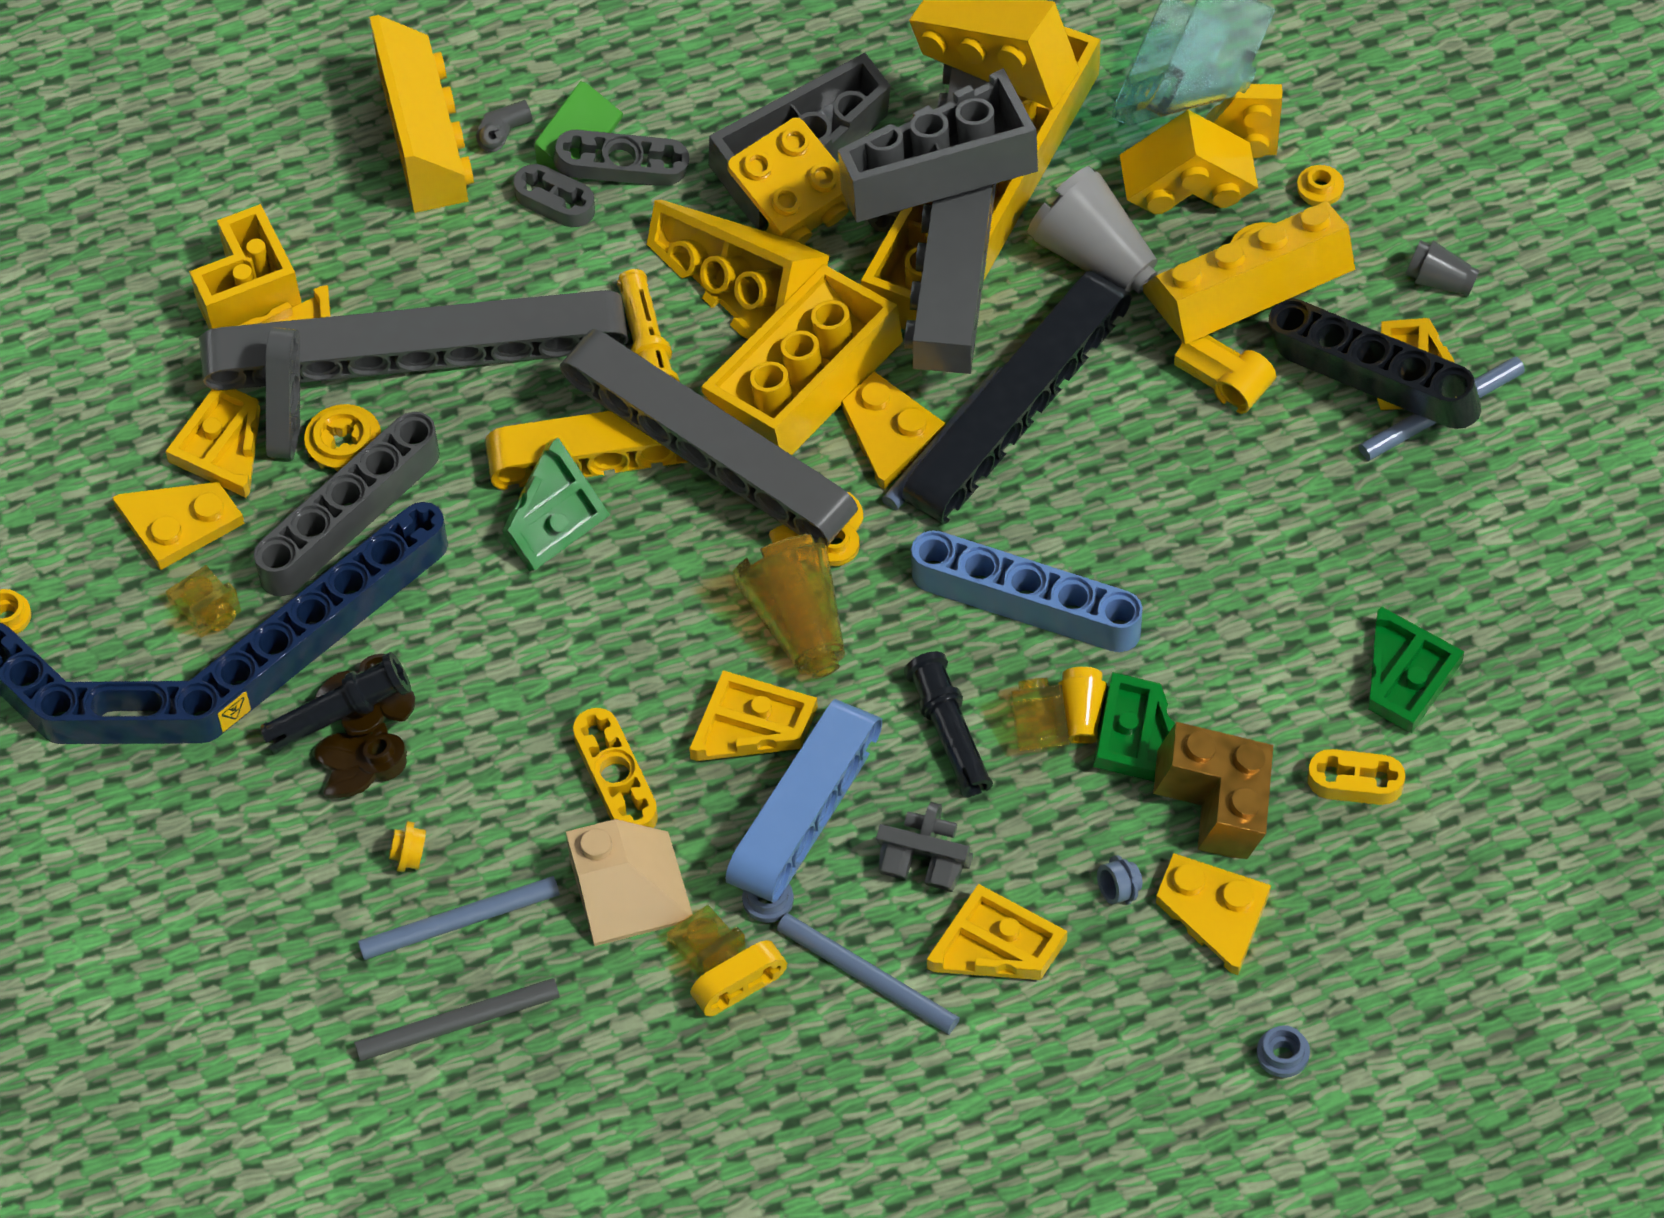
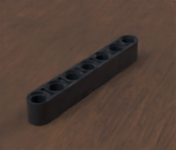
[902,270,1132,524]

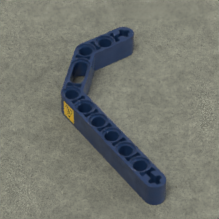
[0,502,448,744]

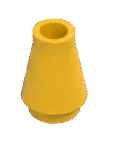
[1057,667,1107,743]

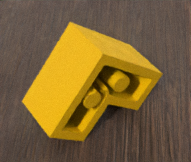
[1119,110,1258,215]
[189,204,302,330]

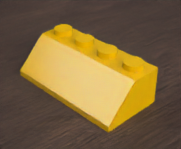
[369,15,474,213]
[1142,201,1355,345]
[701,264,903,455]

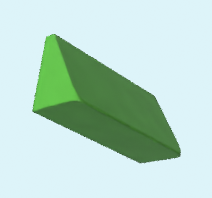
[535,81,623,180]

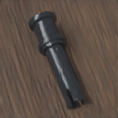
[904,651,993,798]
[260,652,411,753]

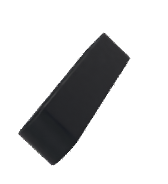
[1269,299,1481,429]

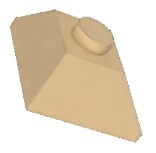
[566,819,694,946]

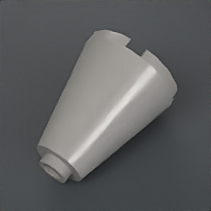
[1027,166,1158,294]

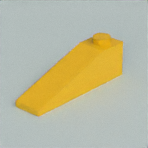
[647,199,829,339]

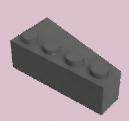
[708,53,891,230]
[838,68,1038,223]

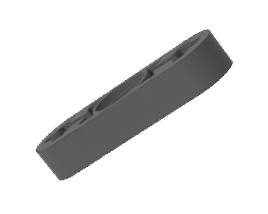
[553,130,690,185]
[266,327,300,460]

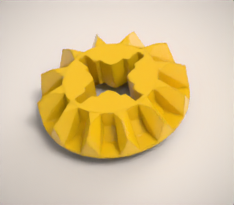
[304,404,381,472]

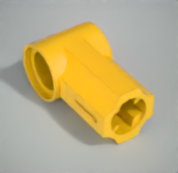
[1174,335,1277,414]

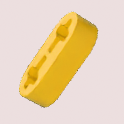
[1307,749,1406,805]
[690,940,787,1017]

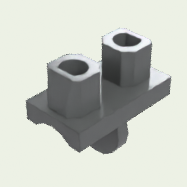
[876,802,973,892]

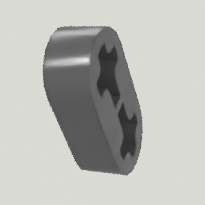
[514,164,595,227]

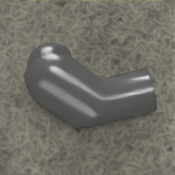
[476,100,532,152]

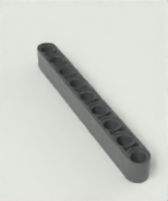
[199,290,628,390]

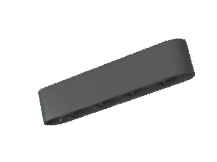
[254,412,440,596]

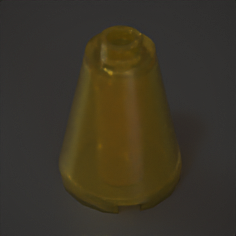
[733,534,845,679]

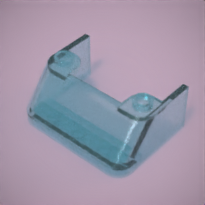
[1112,0,1276,126]

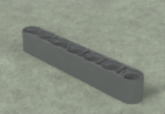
[560,329,858,548]

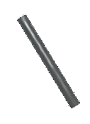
[354,978,560,1062]

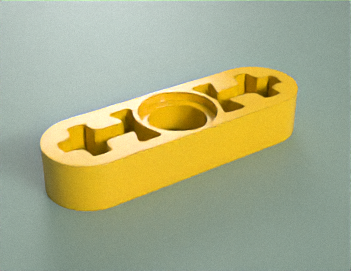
[573,708,658,828]

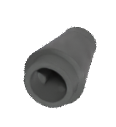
[1405,240,1480,296]

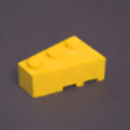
[909,0,1080,109]

